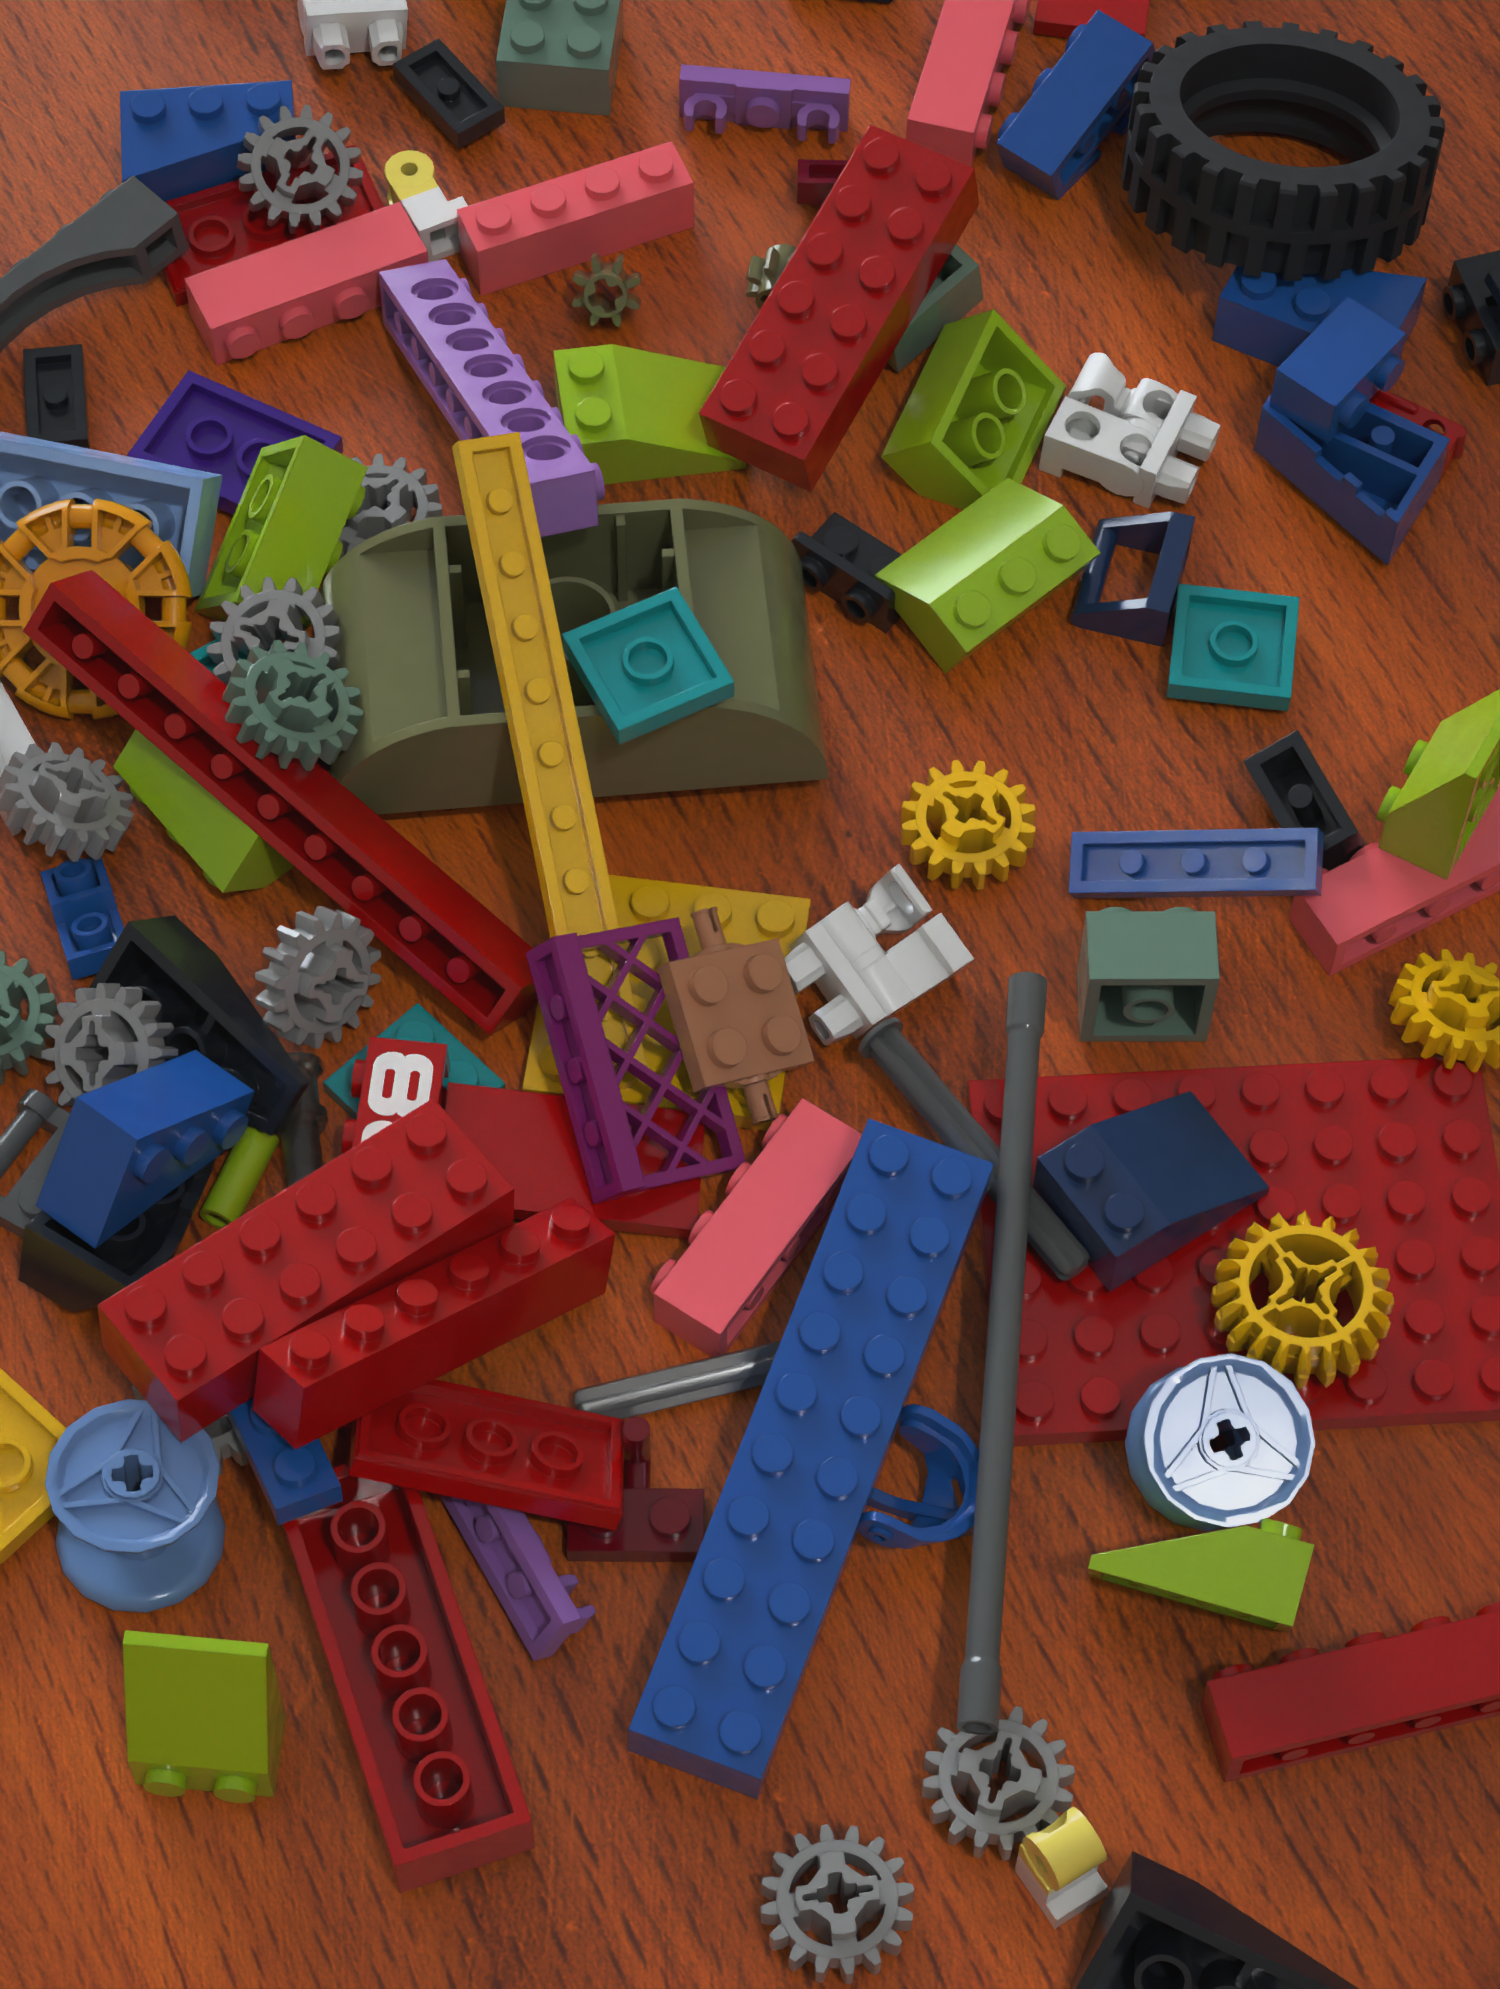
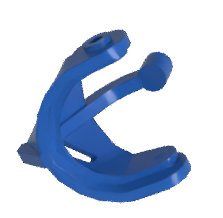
[857,1404,979,1549]

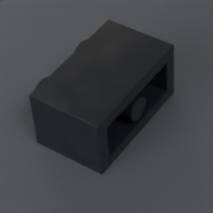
[1243,730,1364,871]

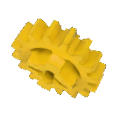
[901,760,1036,890]
[1388,949,1500,1072]

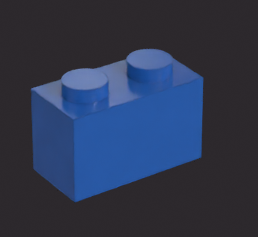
[1269,296,1406,443]

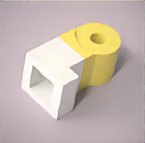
[384,150,468,262]
[1015,1806,1108,1929]

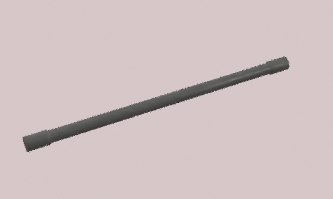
[956,972,1047,1735]

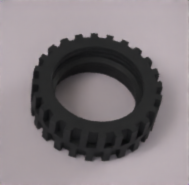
[1121,21,1445,281]

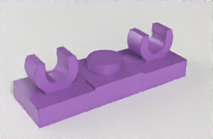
[679,64,851,144]
[439,1494,596,1661]

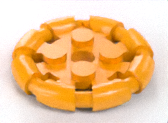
[0,498,193,720]

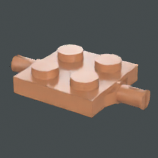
[657,907,815,1125]

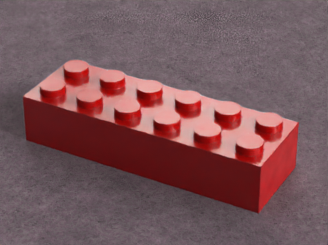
[699,124,979,492]
[97,1098,515,1443]
[281,1463,535,1893]

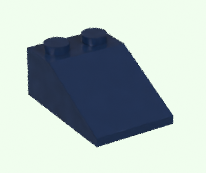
[1033,1091,1270,1292]

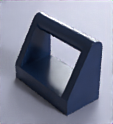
[1070,511,1195,647]

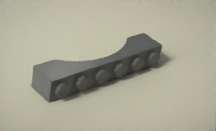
[0,175,188,353]

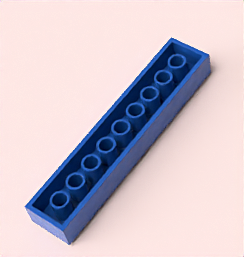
[627,1118,994,1800]

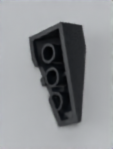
[89,915,309,1135]
[18,1157,218,1312]
[1070,1851,1359,1989]

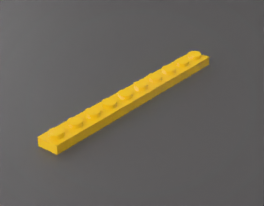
[452,432,647,1067]

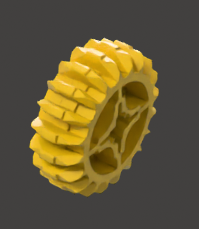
[1211,1210,1394,1390]

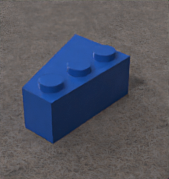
[996,10,1155,200]
[120,80,298,202]
[1212,266,1427,367]
[1254,392,1450,566]
[35,1050,255,1249]

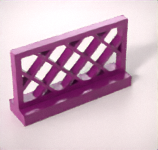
[526,917,746,1204]

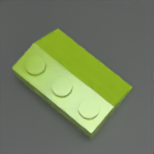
[881,309,1066,510]
[194,435,368,630]
[873,478,1101,674]
[113,729,295,893]

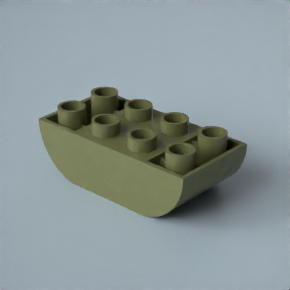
[320,498,828,815]

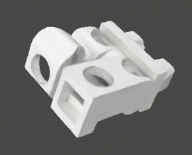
[297,0,408,70]
[1038,353,1221,509]
[784,864,974,1046]

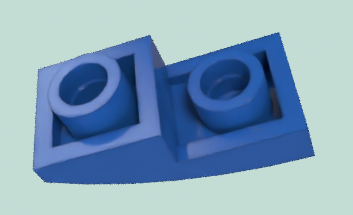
[40,857,124,980]

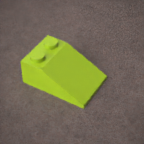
[553,344,746,484]
[1376,689,1500,880]
[1088,1518,1314,1633]
[123,1630,286,1803]

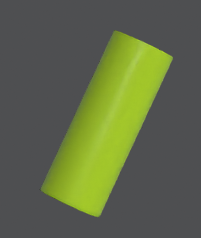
[199,1125,279,1229]

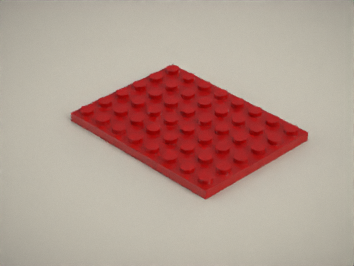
[967,1056,1500,1446]

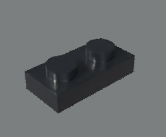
[393,38,505,149]
[23,344,90,449]

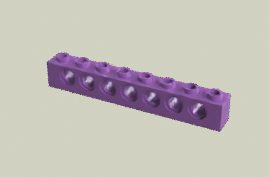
[379,259,605,537]

